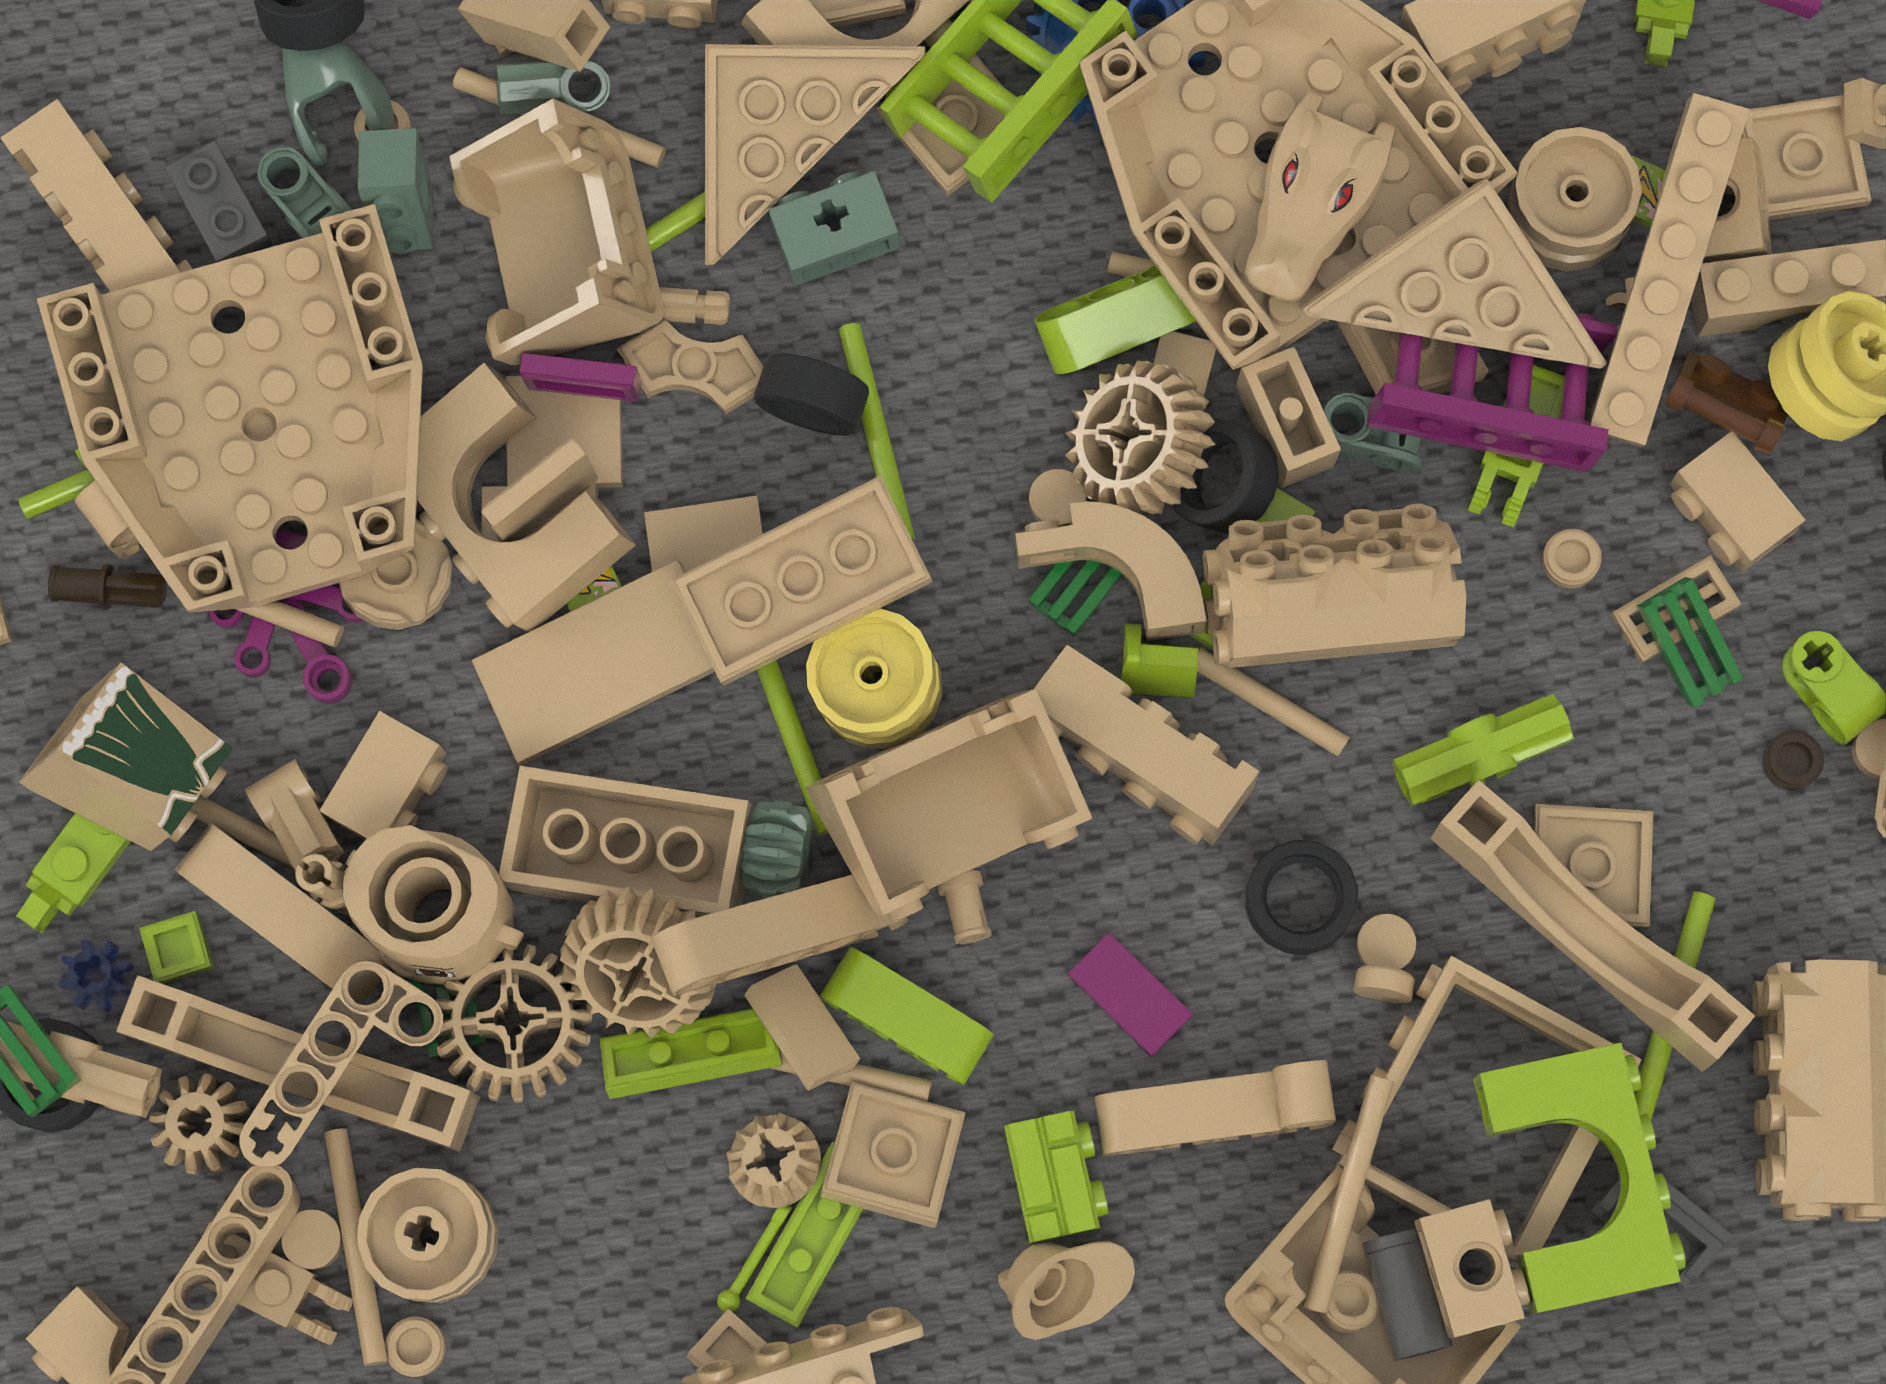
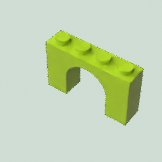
[1473,1043,1686,1315]

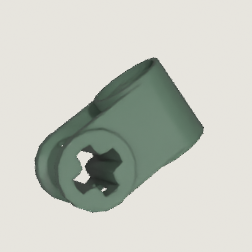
[257,147,352,239]
[1324,393,1422,473]

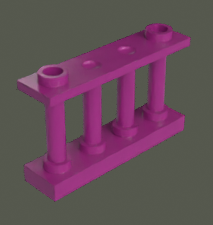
[1366,313,1617,472]

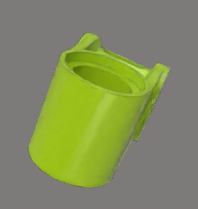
[1781,631,1886,745]

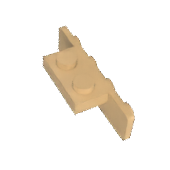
[682,1307,924,1384]

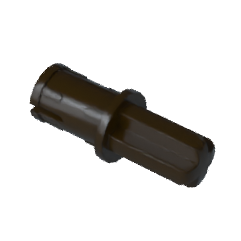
[48,564,167,610]

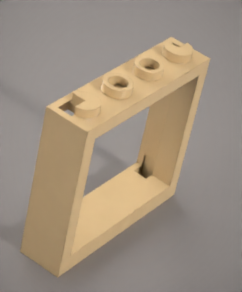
[1332,956,1642,1268]

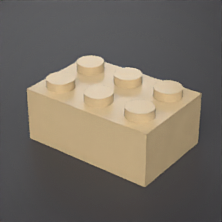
[1399,0,1586,95]

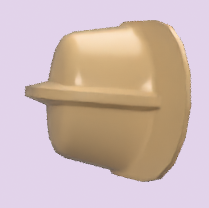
[998,1241,1135,1340]

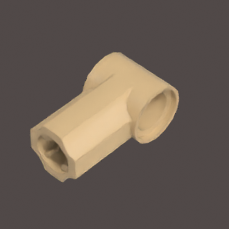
[245,758,344,871]

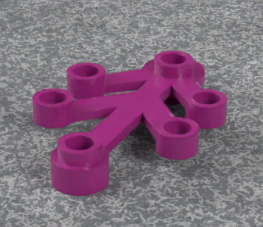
[208,528,364,704]

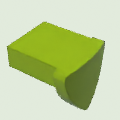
[1121,623,1199,698]

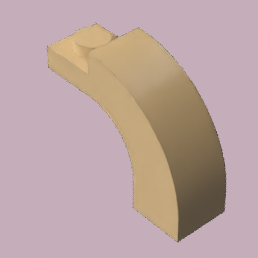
[1015,501,1206,641]

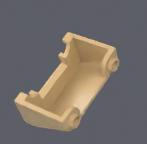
[449,99,664,365]
[806,689,1092,922]
[1225,1166,1521,1384]

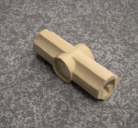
[0,1021,162,1118]

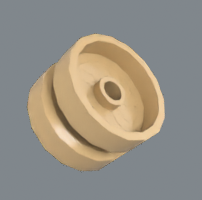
[1506,127,1642,272]
[357,1168,499,1303]

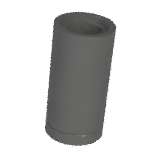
[1362,1229,1453,1361]

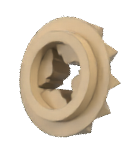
[726,1112,821,1208]

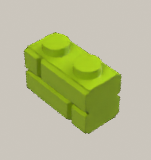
[1004,1110,1109,1245]

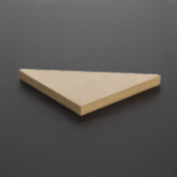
[705,44,925,265]
[1299,179,1607,369]

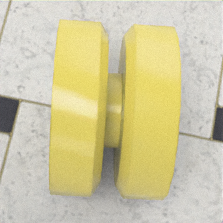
[1768,291,1886,441]
[806,608,943,750]

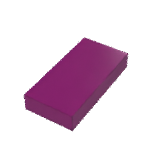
[520,353,642,402]
[1068,932,1193,1058]

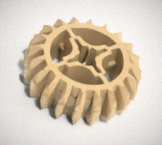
[1065,360,1215,515]
[560,886,716,1039]
[436,944,592,1103]

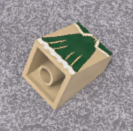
[19,662,232,851]

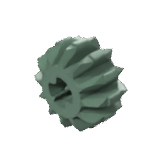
[741,800,813,899]

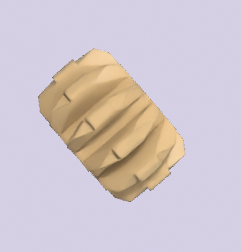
[149,1074,252,1175]

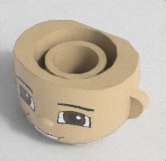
[342,825,524,985]

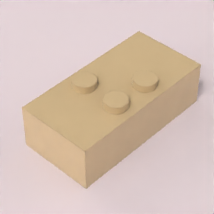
[499,766,754,918]

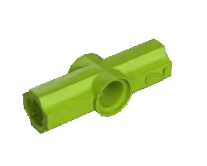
[1392,694,1574,808]

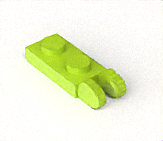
[1468,365,1565,528]

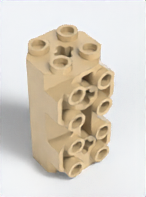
[1202,504,1466,668]
[1752,959,1886,1222]

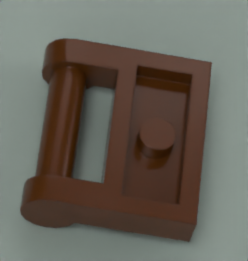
[1664,351,1788,456]

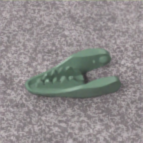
[282,5,393,168]

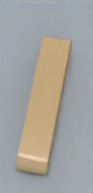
[651,874,908,995]
[106,1165,300,1384]

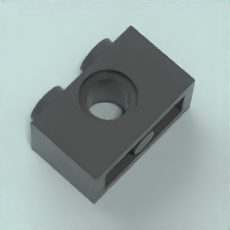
[165,140,274,262]

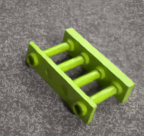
[880,0,1138,203]

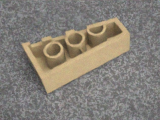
[0,99,192,292]
[1034,645,1260,845]

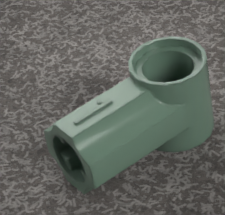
[496,58,611,115]

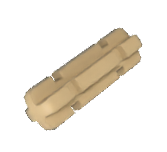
[659,287,731,325]

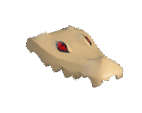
[1244,91,1397,302]

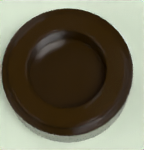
[1762,731,1824,791]

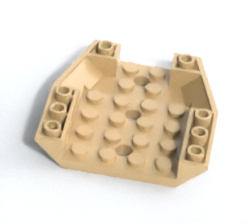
[1079,0,1517,370]
[37,204,423,613]

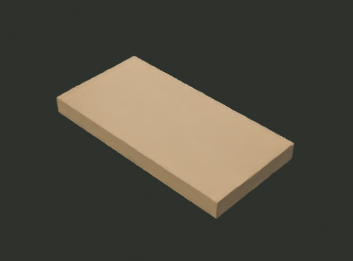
[671,476,933,686]
[472,560,715,765]

